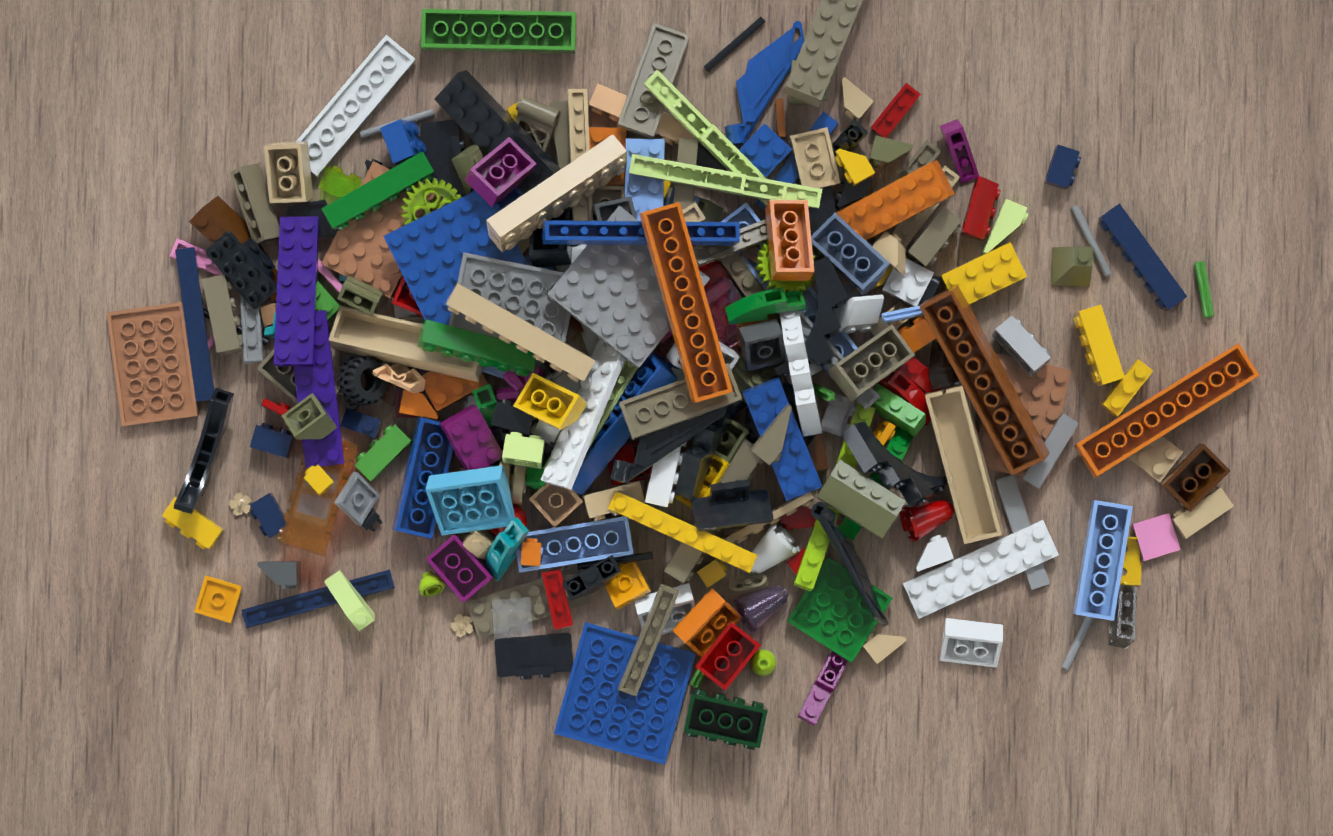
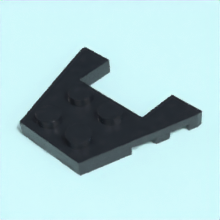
[285,200,338,239]

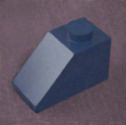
[340,408,383,438]

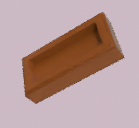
[775,98,786,139]

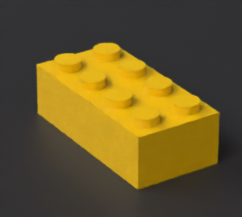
[940,242,1027,305]
[1073,304,1125,386]

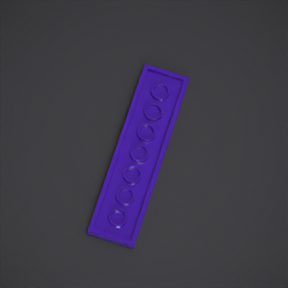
[274,216,319,366]
[293,310,345,468]

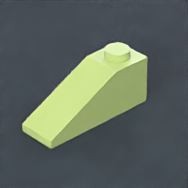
[982,199,1028,254]
[324,570,375,631]

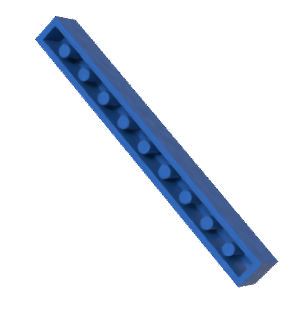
[542,221,740,246]

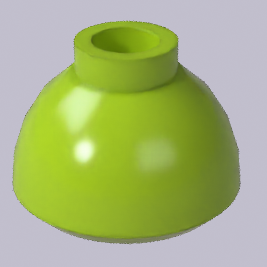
[419,571,445,597]
[750,649,777,676]

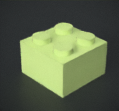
[502,432,545,469]

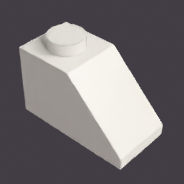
[915,535,954,572]

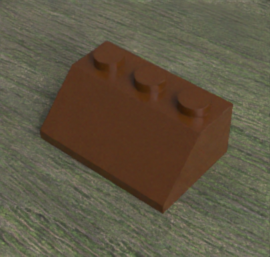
[1159,443,1230,512]

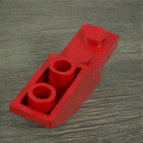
[878,369,931,426]

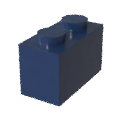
[1044,145,1081,190]
[250,423,295,458]
[249,493,291,538]

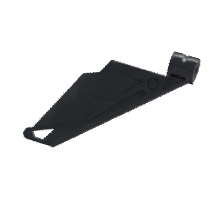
[610,406,727,483]
[811,502,888,626]

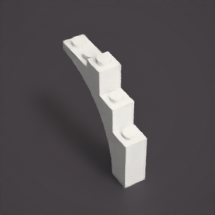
[780,310,822,437]

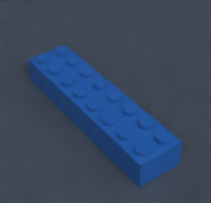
[572,351,677,495]

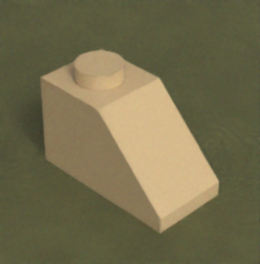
[841,77,874,121]
[872,231,906,275]
[463,530,495,559]
[863,633,907,664]

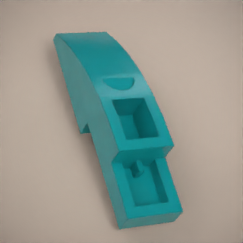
[485,517,529,581]

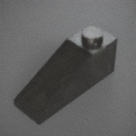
[928,338,961,390]
[1108,585,1137,649]

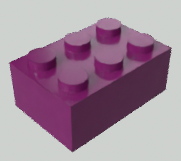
[465,137,536,207]
[439,404,503,471]
[426,534,493,603]

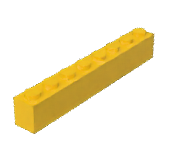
[608,491,758,573]

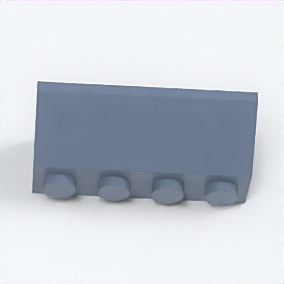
[811,213,890,296]

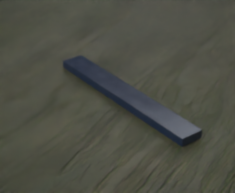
[175,247,215,402]
[241,569,395,628]

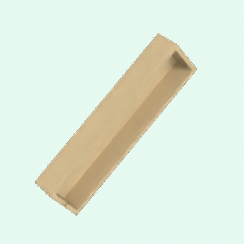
[487,134,627,252]
[446,283,595,382]
[328,306,483,382]
[925,384,1004,544]

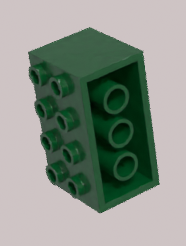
[683,689,768,750]

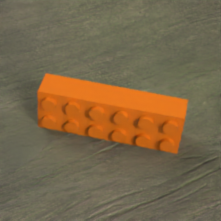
[836,160,955,241]

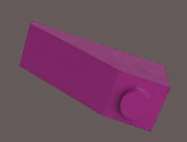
[939,119,979,183]

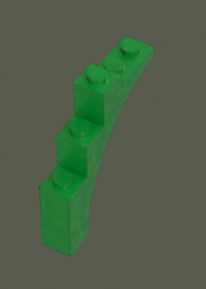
[838,426,913,541]

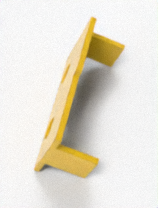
[1120,537,1142,585]

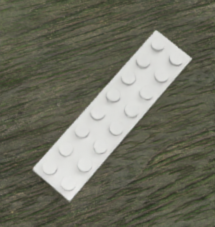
[296,35,416,177]
[541,338,625,490]
[903,520,1059,619]

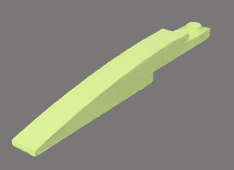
[644,70,769,206]
[629,154,822,209]

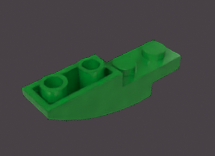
[725,287,806,324]

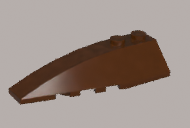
[189,196,278,302]

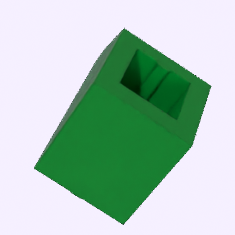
[472,384,497,427]
[526,456,548,489]

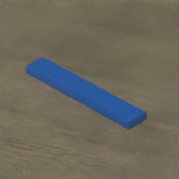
[755,111,839,211]

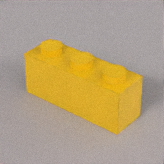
[1100,359,1153,417]
[162,497,224,550]

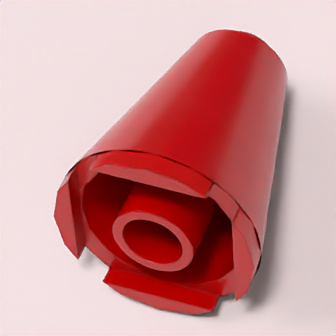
[899,500,955,542]

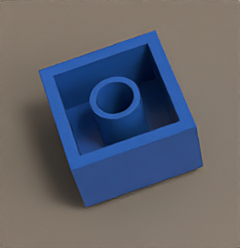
[380,119,427,165]
[739,123,792,178]

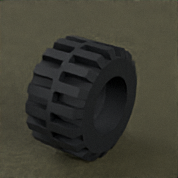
[337,356,390,405]

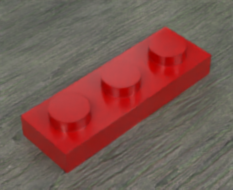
[870,83,921,138]
[542,569,573,630]

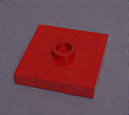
[261,398,291,415]

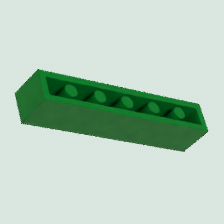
[322,151,435,231]
[417,319,536,376]

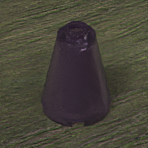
[734,585,789,633]

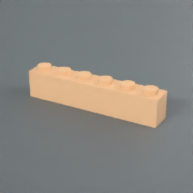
[589,84,696,145]

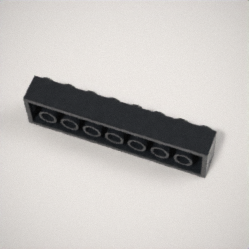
[434,70,561,194]

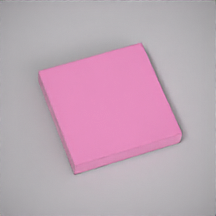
[1132,513,1181,561]

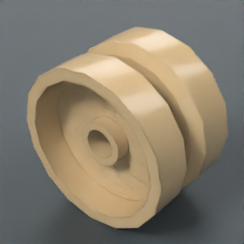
[499,460,527,505]

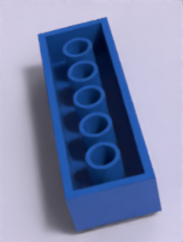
[742,377,823,501]
[392,417,453,539]

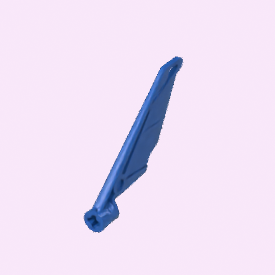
[724,21,805,146]

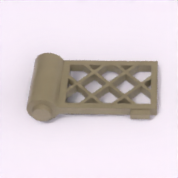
[516,97,561,153]

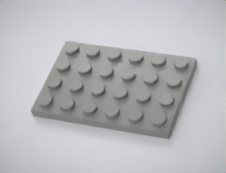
[449,252,570,343]

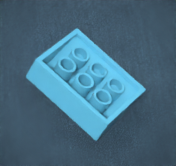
[425,465,515,535]

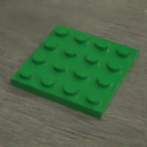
[787,557,893,663]

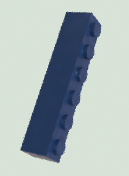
[1098,203,1187,311]

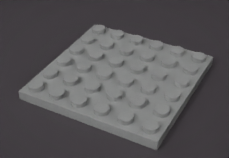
[547,206,710,368]

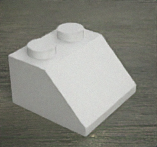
[833,295,884,334]

